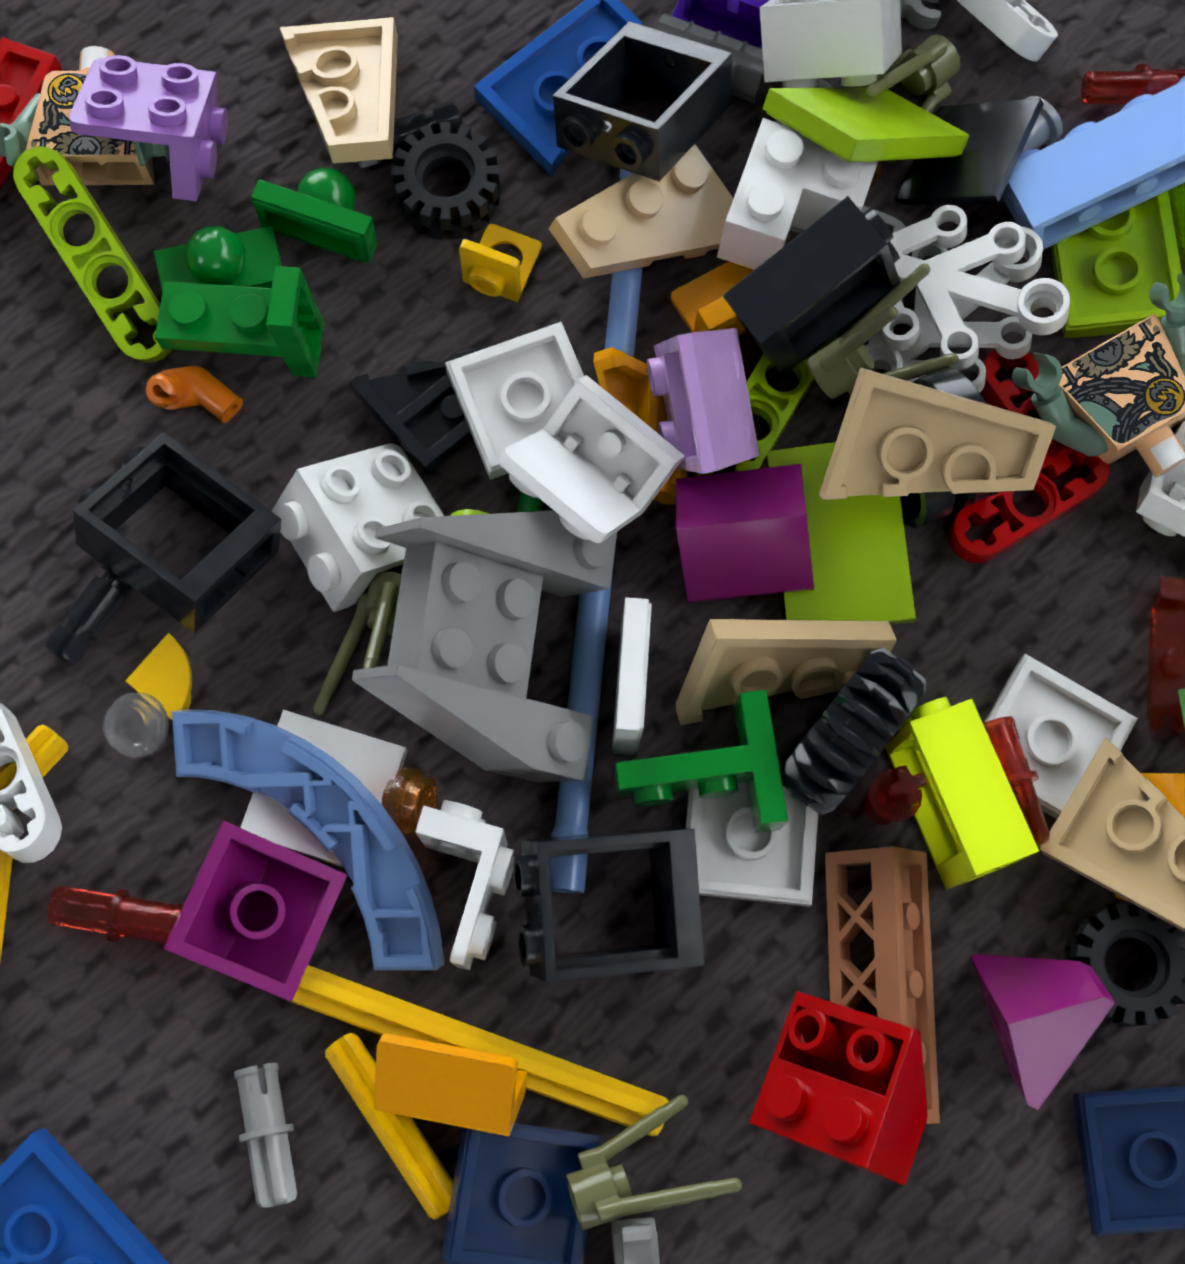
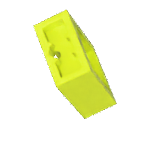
[885,697,1039,890]

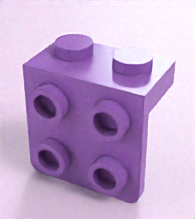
[69,55,228,201]

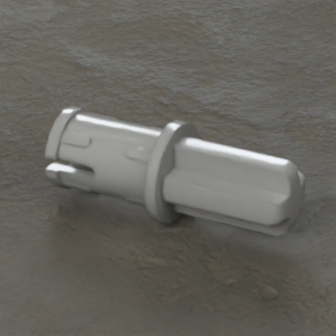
[234,1063,297,1208]

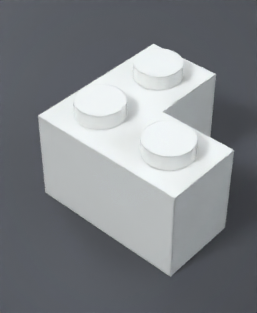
[760,0,902,88]
[717,118,878,270]

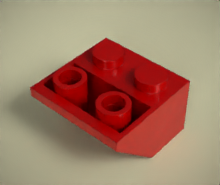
[749,991,928,1186]

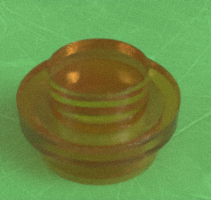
[382,767,438,834]

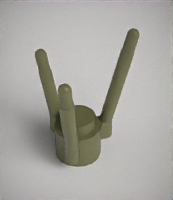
[844,34,961,165]
[808,263,959,399]
[313,571,402,715]
[566,1095,742,1231]

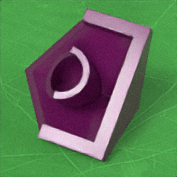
[970,954,1115,1110]

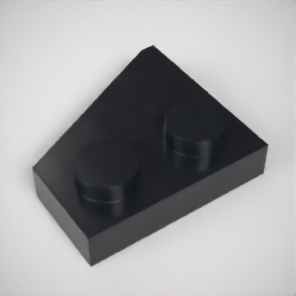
[349,348,482,475]

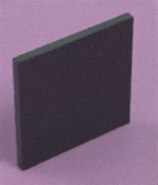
[895,98,1044,205]

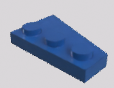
[474,0,643,177]
[0,1128,170,1264]

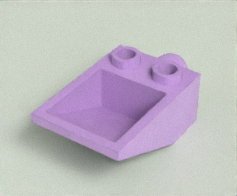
[647,328,760,474]

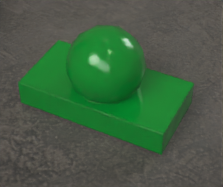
[251,167,378,263]
[154,225,282,292]

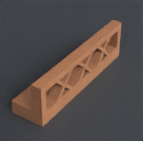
[825,846,940,1124]

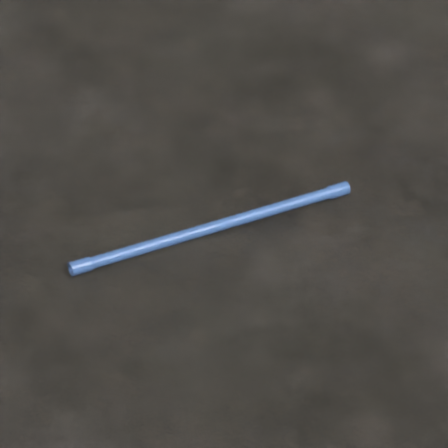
[549,169,643,894]

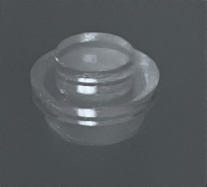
[103,692,169,758]

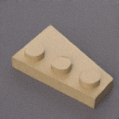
[280,17,398,164]
[549,144,734,279]
[819,367,1056,500]
[676,619,897,726]

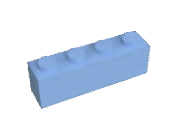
[1002,76,1185,250]

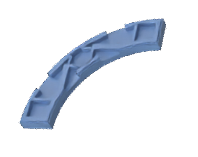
[172,709,445,970]

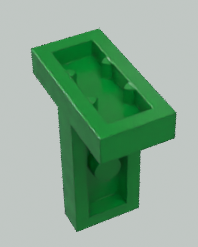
[155,266,325,378]
[614,689,788,833]

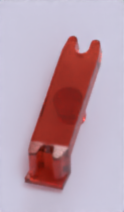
[1147,576,1185,734]

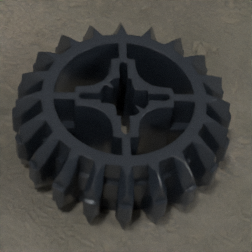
[780,647,927,815]

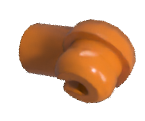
[146,366,243,423]

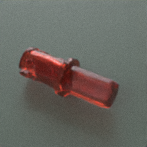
[1080,63,1185,104]
[983,716,1050,847]
[864,765,928,825]
[47,886,183,944]

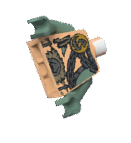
[0,46,170,185]
[1012,274,1185,478]

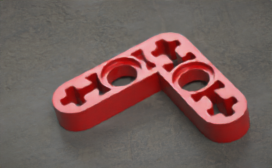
[948,349,1110,563]

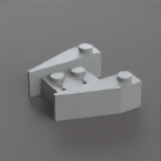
[352,510,617,782]

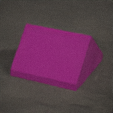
[676,464,814,603]
[163,821,347,1002]

